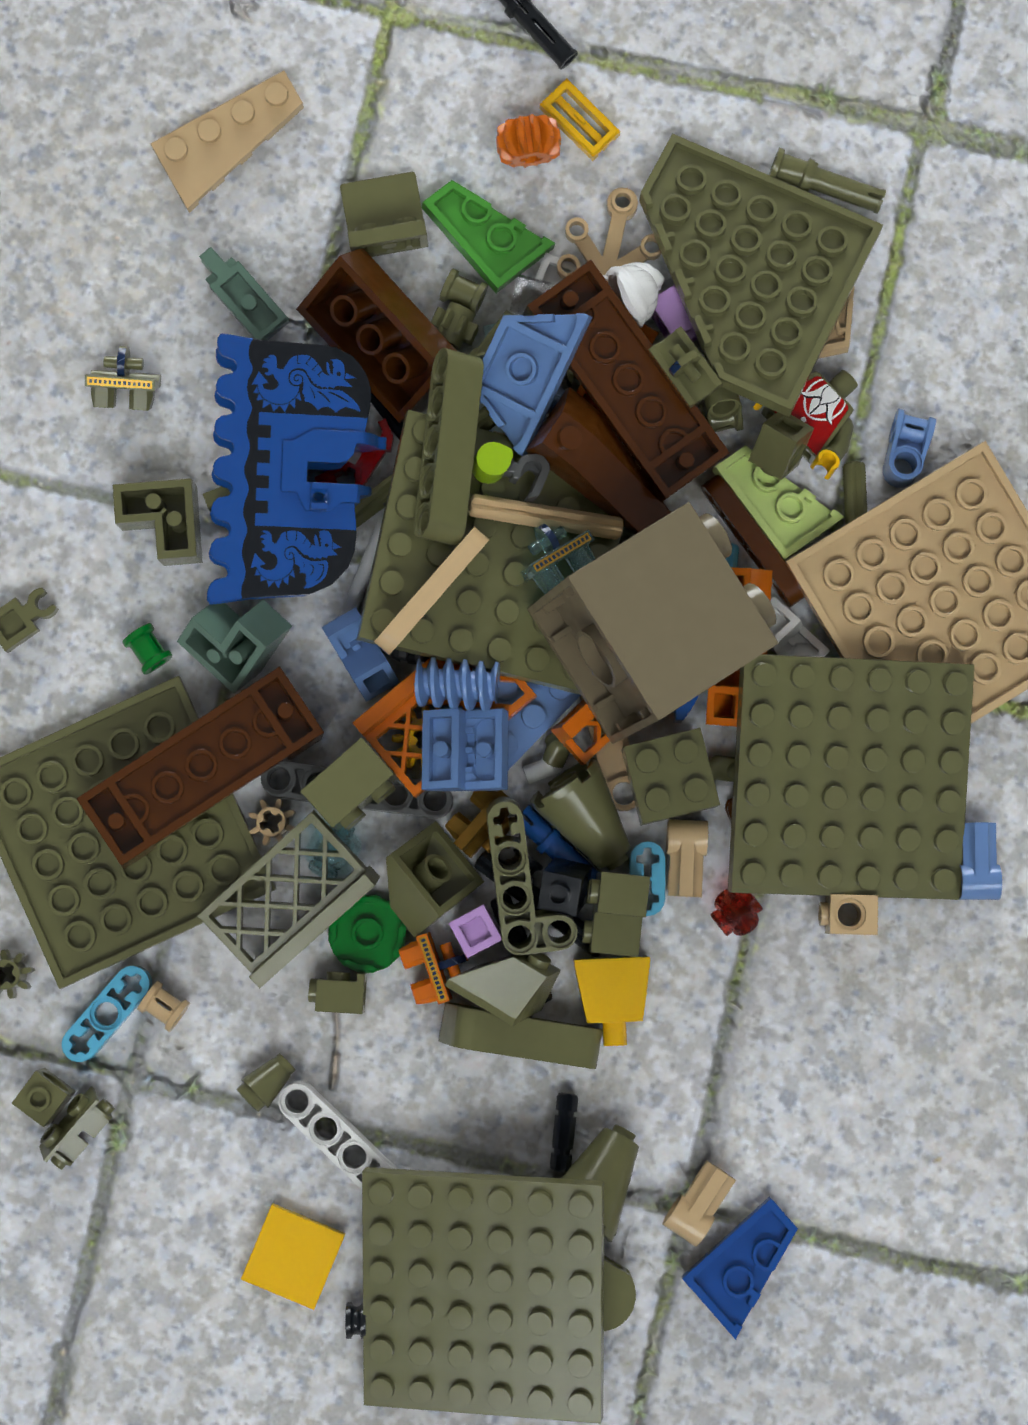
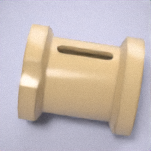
[137,981,190,1032]

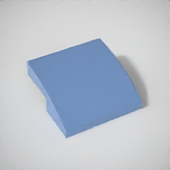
[421,708,509,791]

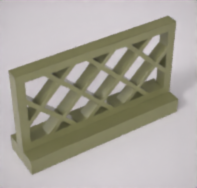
[197,810,380,989]

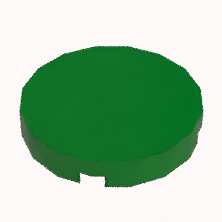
[328,895,407,973]

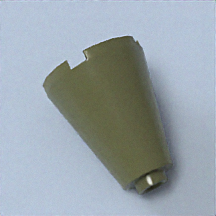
[530,758,631,871]
[561,1125,639,1242]

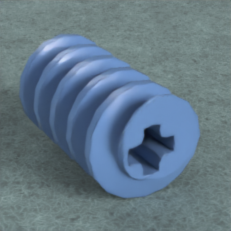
[414,657,500,712]

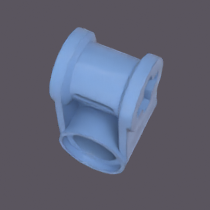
[882,408,936,488]

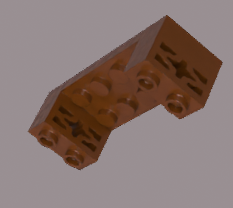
[522,260,730,501]
[76,666,324,869]

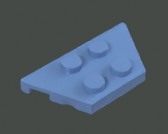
[480,313,593,456]

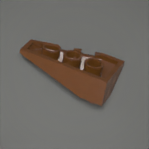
[526,387,671,535]

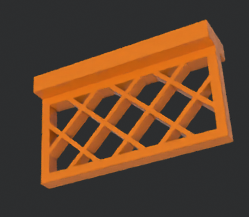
[352,658,537,798]

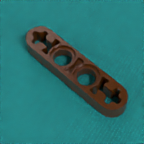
[701,475,805,608]

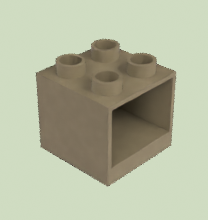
[527,502,779,744]

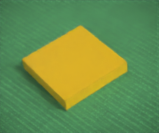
[241,1203,346,1310]

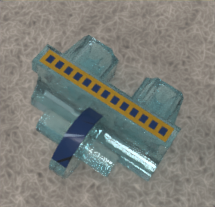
[520,524,595,594]

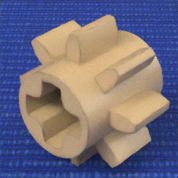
[248,799,296,846]

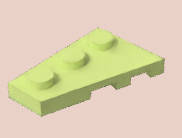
[712,445,844,561]

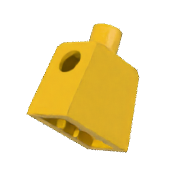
[573,956,650,1046]

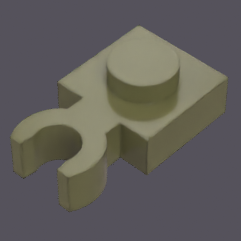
[0,588,59,653]

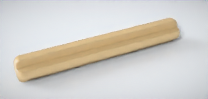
[468,494,623,540]

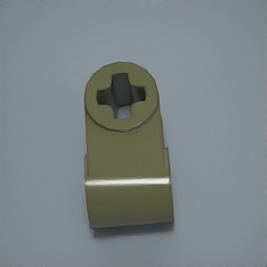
[697,387,744,432]

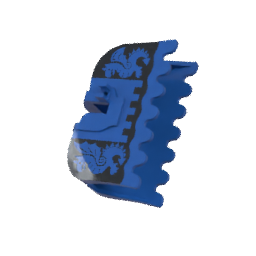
[207,333,387,605]

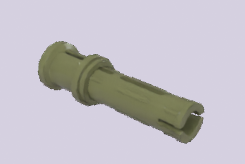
[769,147,886,214]

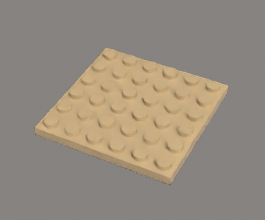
[785,441,1028,724]

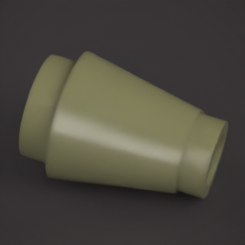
[236,1053,296,1112]

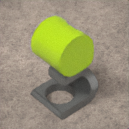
[472,442,550,503]

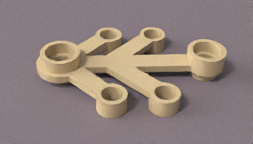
[557,188,662,279]

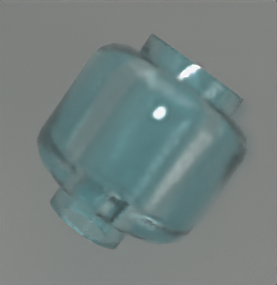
[304,823,362,878]

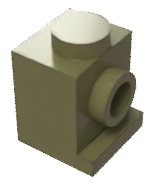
[308,971,367,1014]

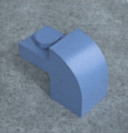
[322,607,400,702]

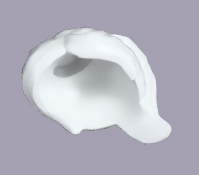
[603,262,664,328]

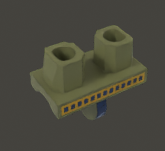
[648,326,723,408]
[85,346,161,411]

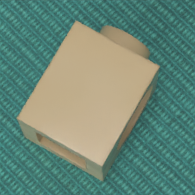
[818,894,878,935]

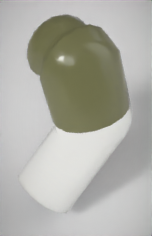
[522,733,570,784]

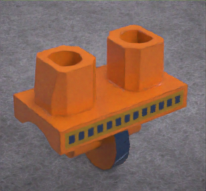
[398,932,468,1005]

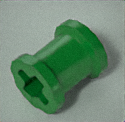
[122,623,172,675]

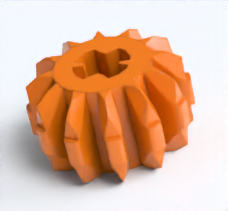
[496,114,561,168]

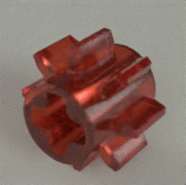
[710,889,763,936]

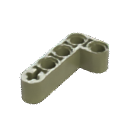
[486,796,578,955]
[438,1002,603,1069]

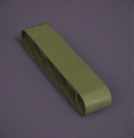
[414,348,484,546]

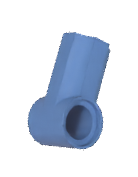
[959,822,1002,900]

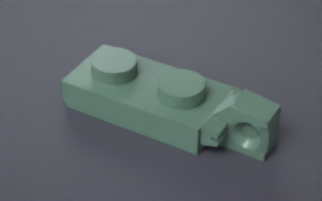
[199,247,290,340]

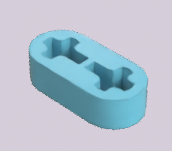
[629,841,665,916]

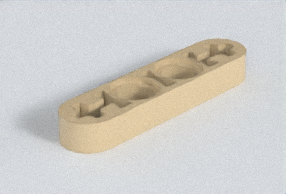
[374,526,489,655]

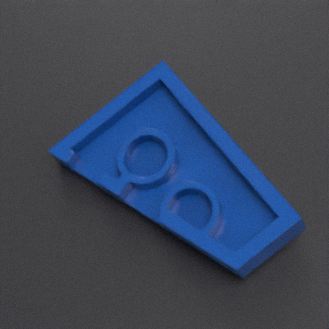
[681,1196,798,1340]

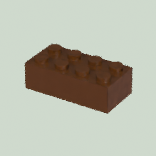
[296,248,457,423]

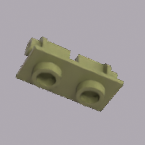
[39,1086,115,1170]

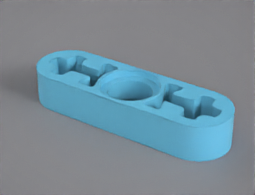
[62,966,152,1062]

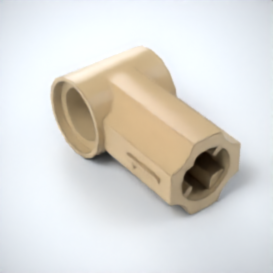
[666,819,708,897]
[662,1160,736,1247]

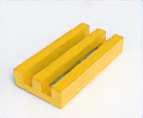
[539,78,620,161]

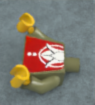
[753,370,858,480]

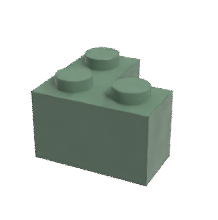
[177,600,292,694]

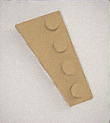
[150,71,304,213]

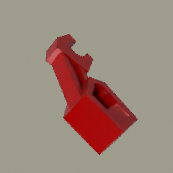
[314,418,394,486]

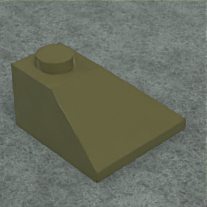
[386,821,484,937]
[445,953,561,1026]

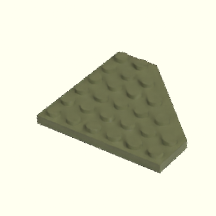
[639,133,883,417]

